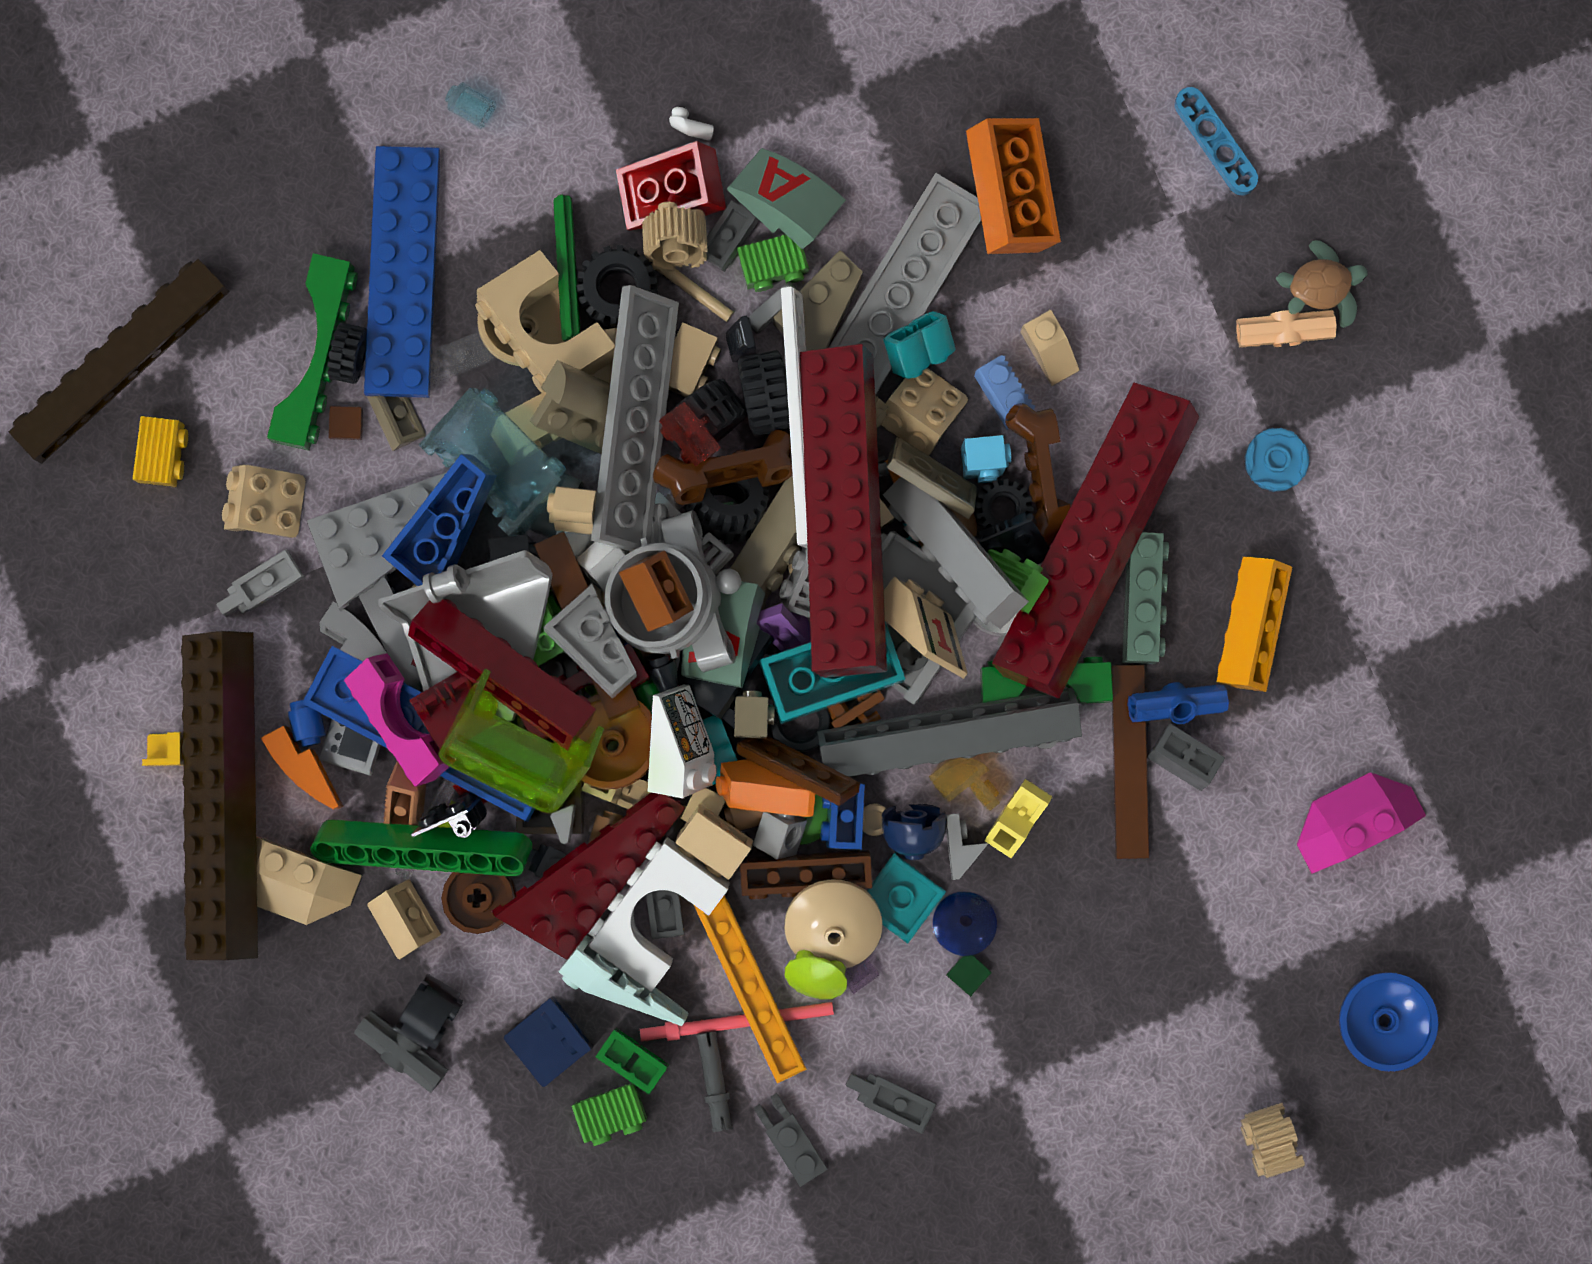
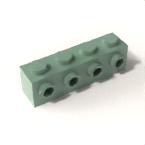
[1122,532,1169,664]

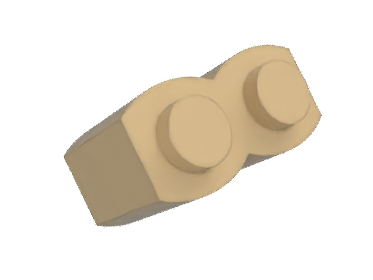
[547,486,597,535]

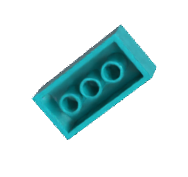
[760,621,905,724]

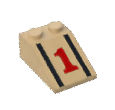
[884,576,968,679]

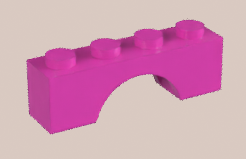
[344,653,458,787]

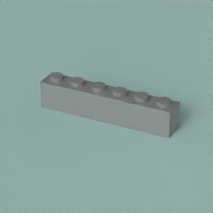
[883,477,1029,629]

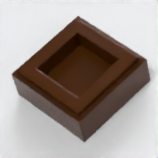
[329,406,363,440]

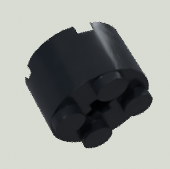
[393,973,463,1050]

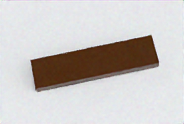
[737,736,860,806]

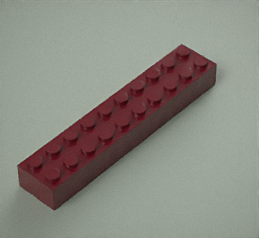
[800,344,887,678]
[992,382,1199,698]

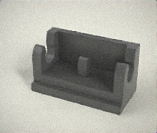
[1147,724,1225,791]

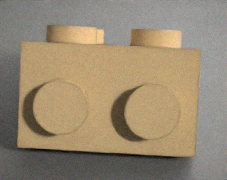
[881,368,968,456]
[222,465,305,538]

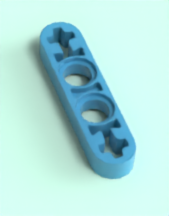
[1175,87,1258,195]

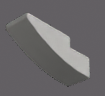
[319,601,387,662]

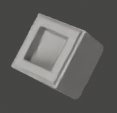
[550,805,576,844]

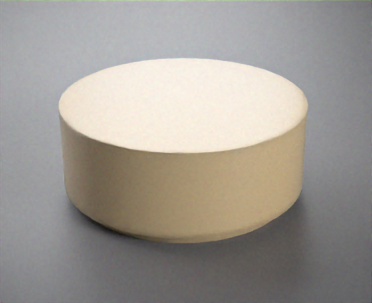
[863,804,886,836]

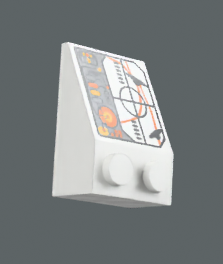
[648,684,716,798]

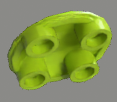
[784,950,847,1000]

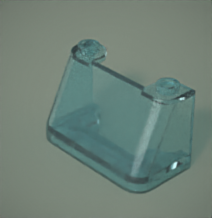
[418,388,567,536]

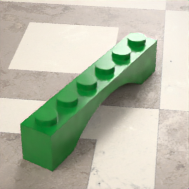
[267,253,358,451]

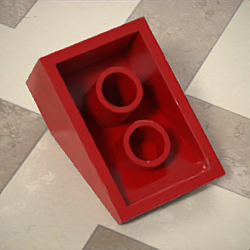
[616,141,726,231]

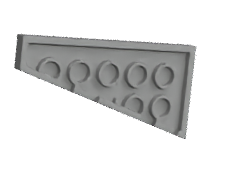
[307,458,501,611]

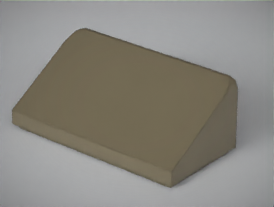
[367,396,426,451]

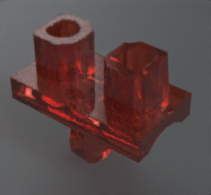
[659,402,721,466]

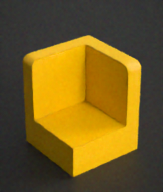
[142,732,184,767]

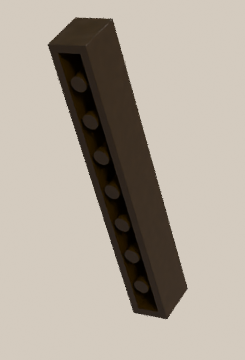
[8,259,230,464]

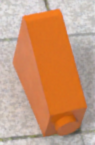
[716,759,816,817]

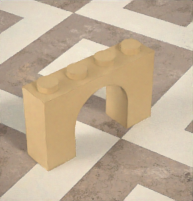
[475,250,615,393]

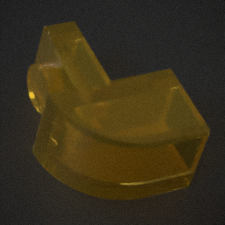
[928,758,1000,811]

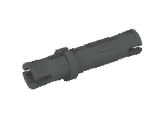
[696,1031,733,1132]

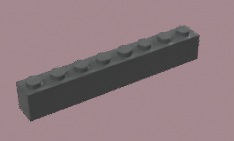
[817,688,1082,777]

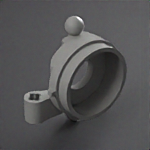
[603,510,741,672]

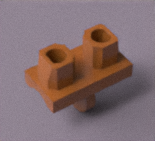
[827,691,885,728]

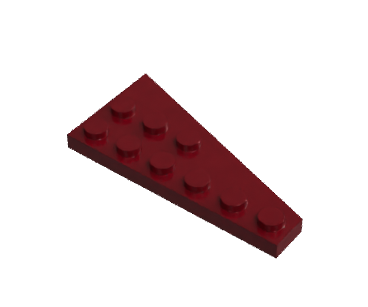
[491,792,685,960]

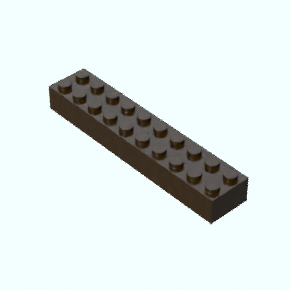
[181,631,258,960]

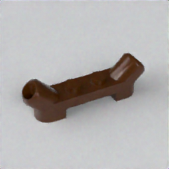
[1005,403,1070,546]
[653,430,793,505]

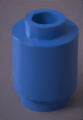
[288,700,326,747]

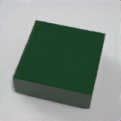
[946,951,992,997]

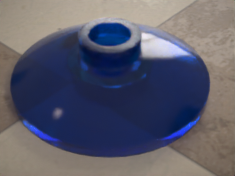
[932,892,997,956]

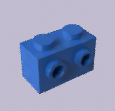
[821,784,865,850]

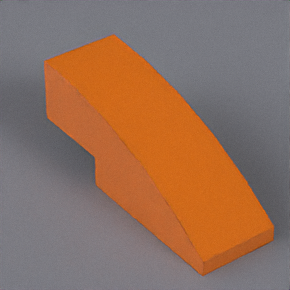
[261,726,344,810]

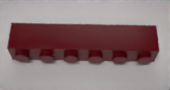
[408,599,596,751]

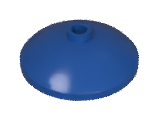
[1339,972,1438,1071]

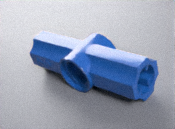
[1127,682,1229,724]

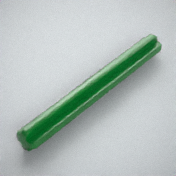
[553,194,580,342]

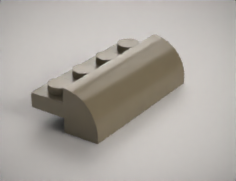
[530,360,610,454]

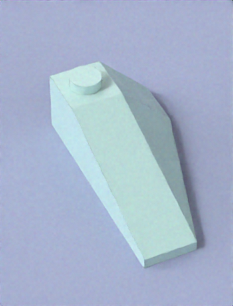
[559,935,689,1026]

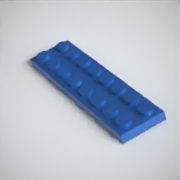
[364,146,440,398]
[302,646,559,822]

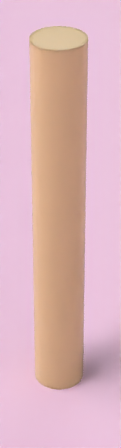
[651,262,734,322]

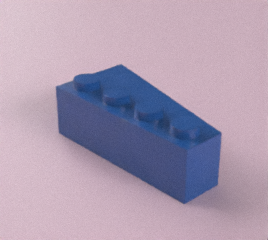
[382,454,497,586]

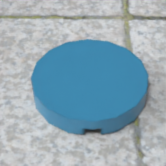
[1244,428,1309,492]

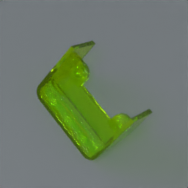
[439,669,604,813]

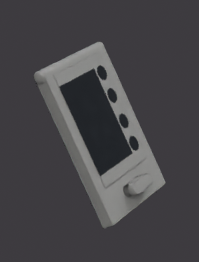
[319,719,381,775]

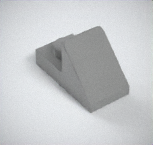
[946,814,988,880]

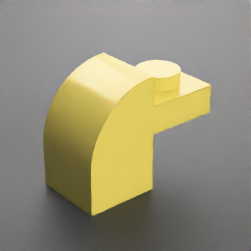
[984,779,1052,858]

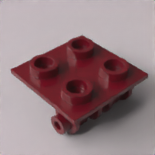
[409,671,500,755]

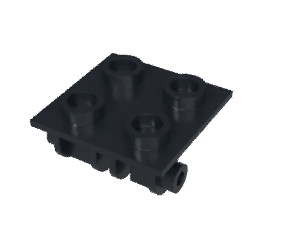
[974,512,1050,564]
[411,791,487,838]

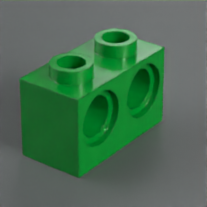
[595,1027,669,1094]

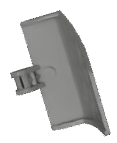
[378,550,553,728]

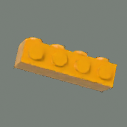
[1216,556,1292,692]

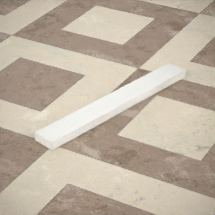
[781,287,807,548]

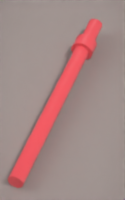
[640,1002,834,1042]

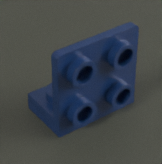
[504,996,594,1087]

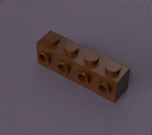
[740,850,872,899]

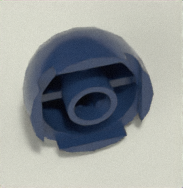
[882,804,946,860]

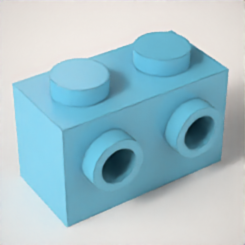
[961,435,1011,483]

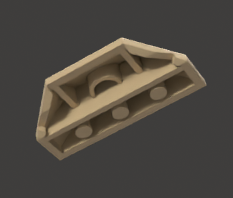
[256,835,362,925]

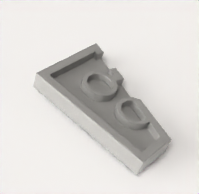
[544,584,637,699]

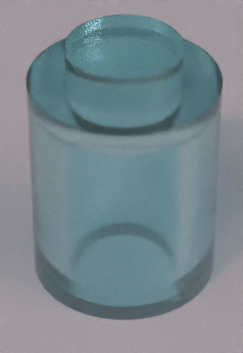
[445,82,496,129]

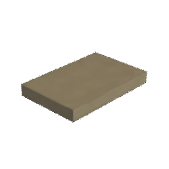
[887,437,977,519]

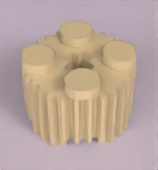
[642,202,708,273]
[1240,1103,1305,1178]

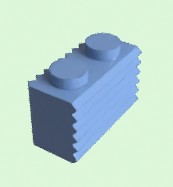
[974,355,1035,430]

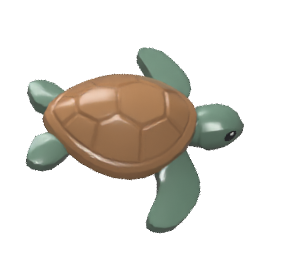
[1276,240,1368,328]

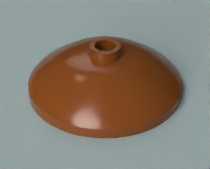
[561,694,652,789]

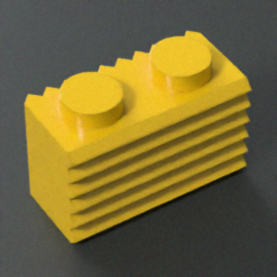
[133,416,188,487]

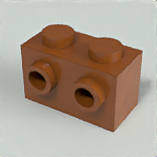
[618,550,694,632]

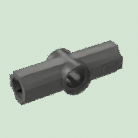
[354,1010,449,1093]

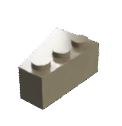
[773,250,863,351]

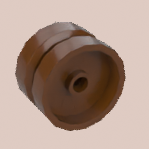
[441,872,517,934]

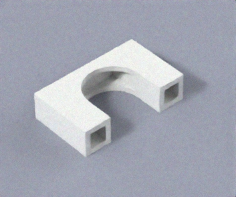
[588,837,730,992]

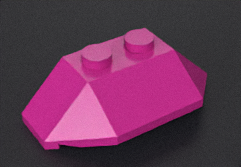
[1297,772,1426,874]

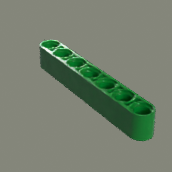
[310,820,533,876]

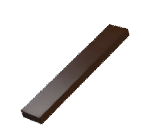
[534,531,640,721]
[1111,665,1149,859]

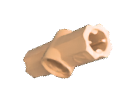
[1236,310,1337,347]

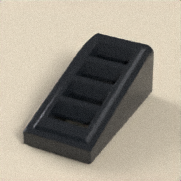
[726,315,756,362]

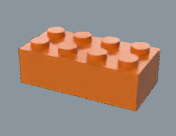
[966,118,1061,254]

